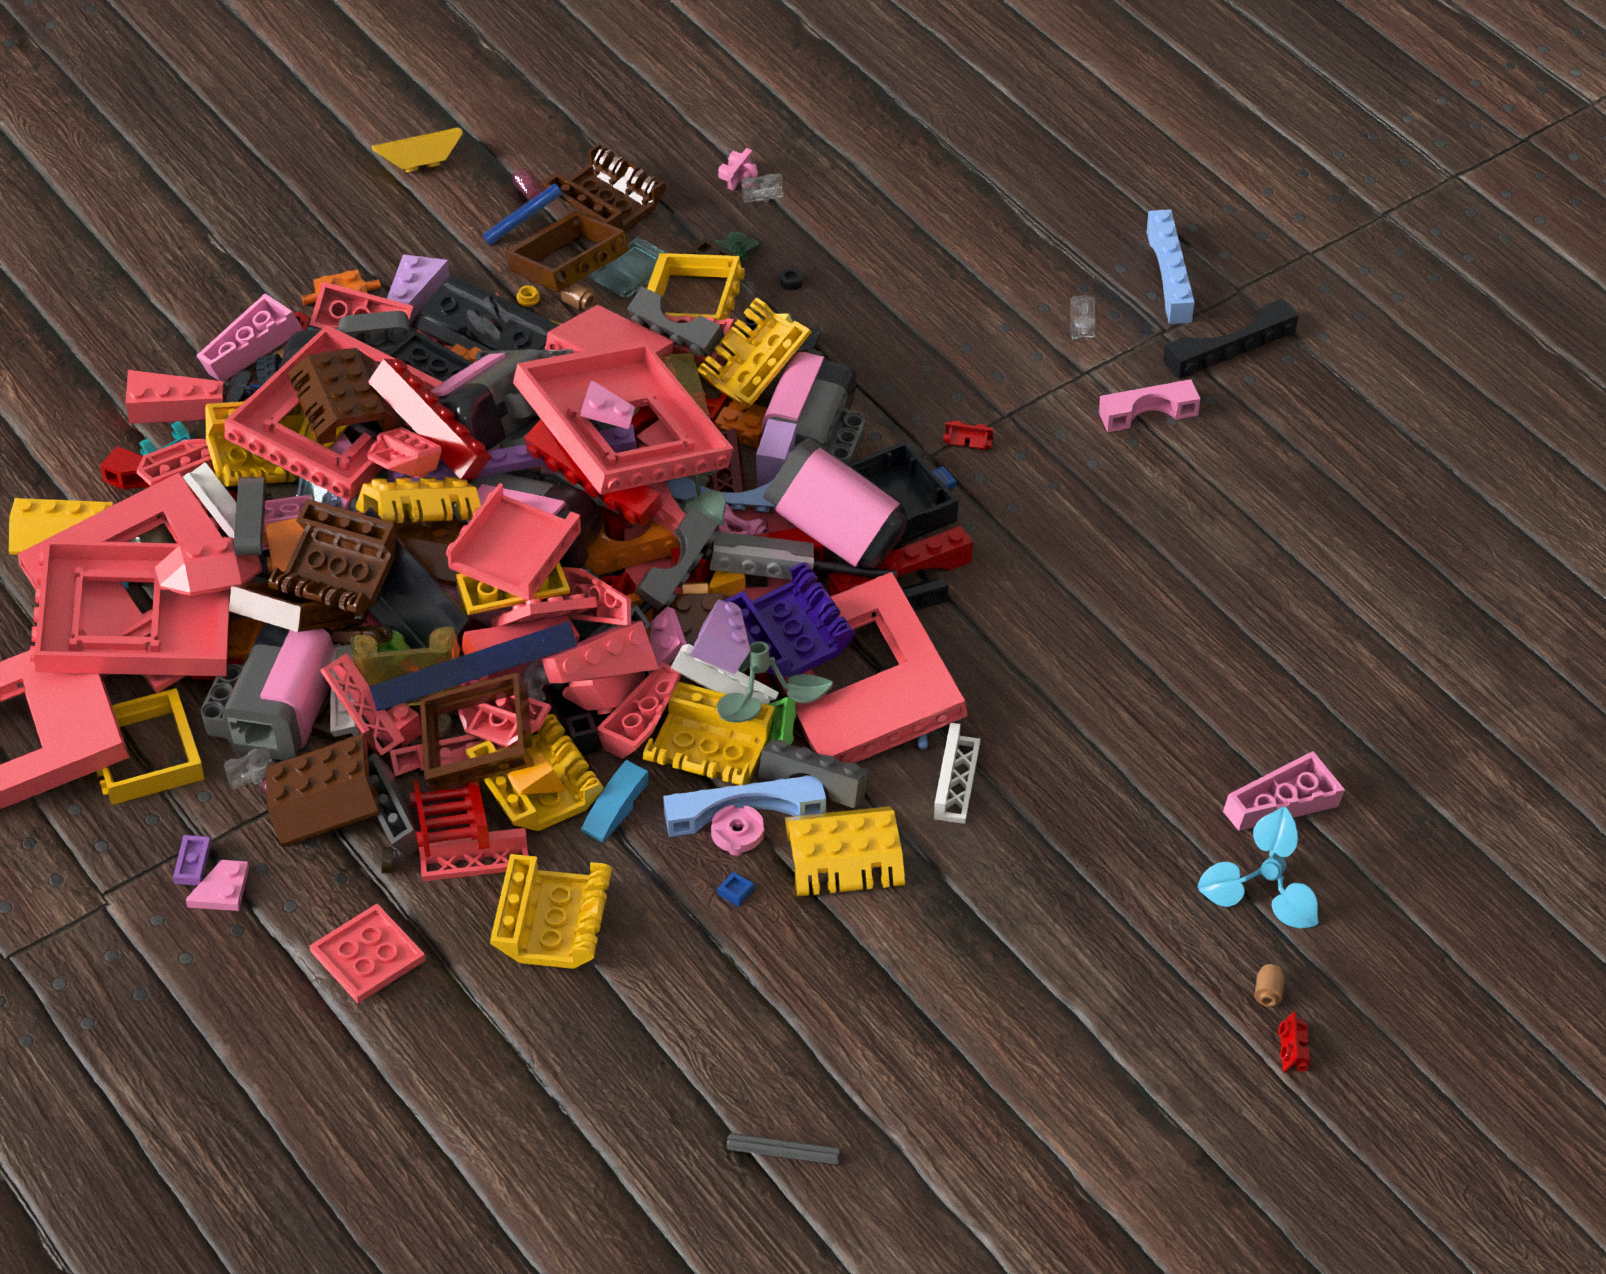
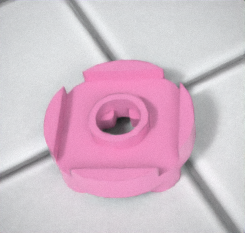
[711,805,764,856]

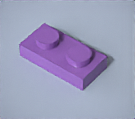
[173,835,211,886]

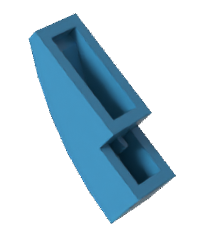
[581,760,648,843]

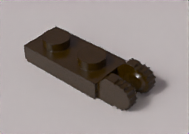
[328,626,393,646]

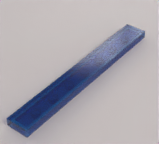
[369,621,578,712]

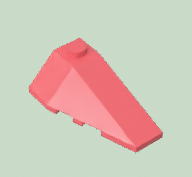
[562,567,631,625]

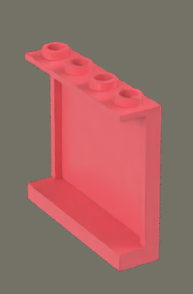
[545,305,674,365]
[446,483,581,601]

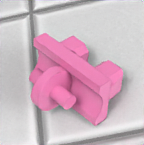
[718,148,758,191]

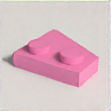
[580,381,635,429]
[647,606,687,674]
[186,860,249,911]

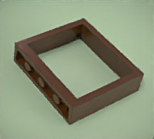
[504,211,630,293]
[229,581,368,632]
[420,672,534,791]

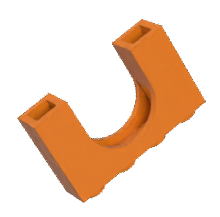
[585,495,680,576]

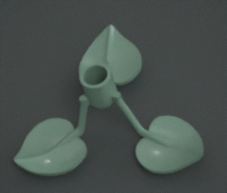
[650,470,726,526]
[717,642,833,723]

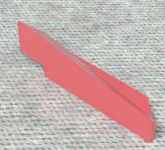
[386,735,504,776]

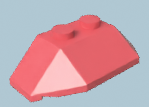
[367,427,442,478]
[137,439,216,486]
[155,537,262,596]
[562,671,645,714]
[458,676,551,748]

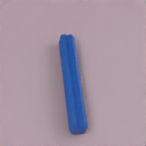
[484,184,562,245]

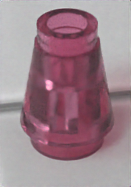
[512,168,540,201]

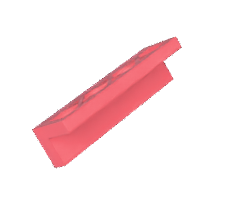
[320,653,405,757]
[419,828,528,882]

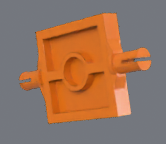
[302,270,381,305]

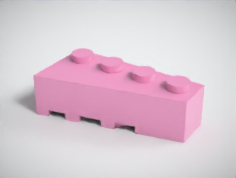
[196,294,304,382]
[1223,751,1345,831]

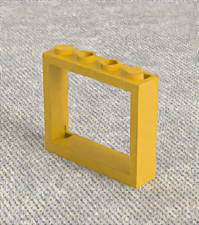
[647,253,745,320]
[96,688,205,805]

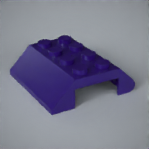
[723,562,855,677]

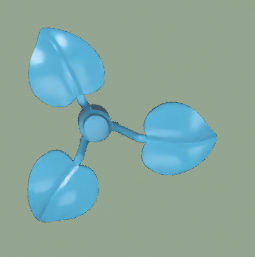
[1198,806,1319,928]

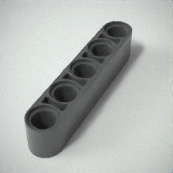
[234,477,266,556]

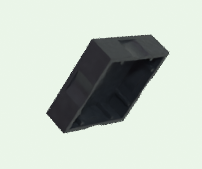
[847,441,959,547]

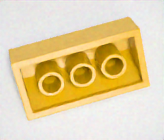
[9,498,113,555]
[456,562,570,615]

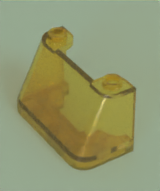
[350,626,464,708]

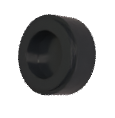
[780,269,803,290]

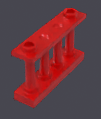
[409,781,490,857]

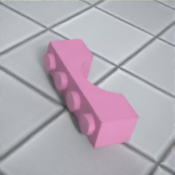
[1099,379,1200,433]

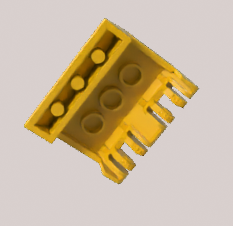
[696,298,812,409]
[206,401,308,487]
[356,476,481,523]
[643,682,775,785]
[466,714,604,831]
[785,806,905,897]
[490,854,612,969]

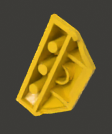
[372,127,463,172]

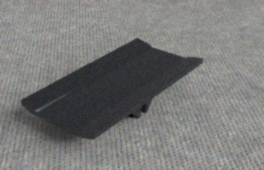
[411,275,559,351]
[364,507,471,672]

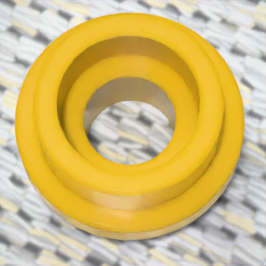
[517,286,540,307]

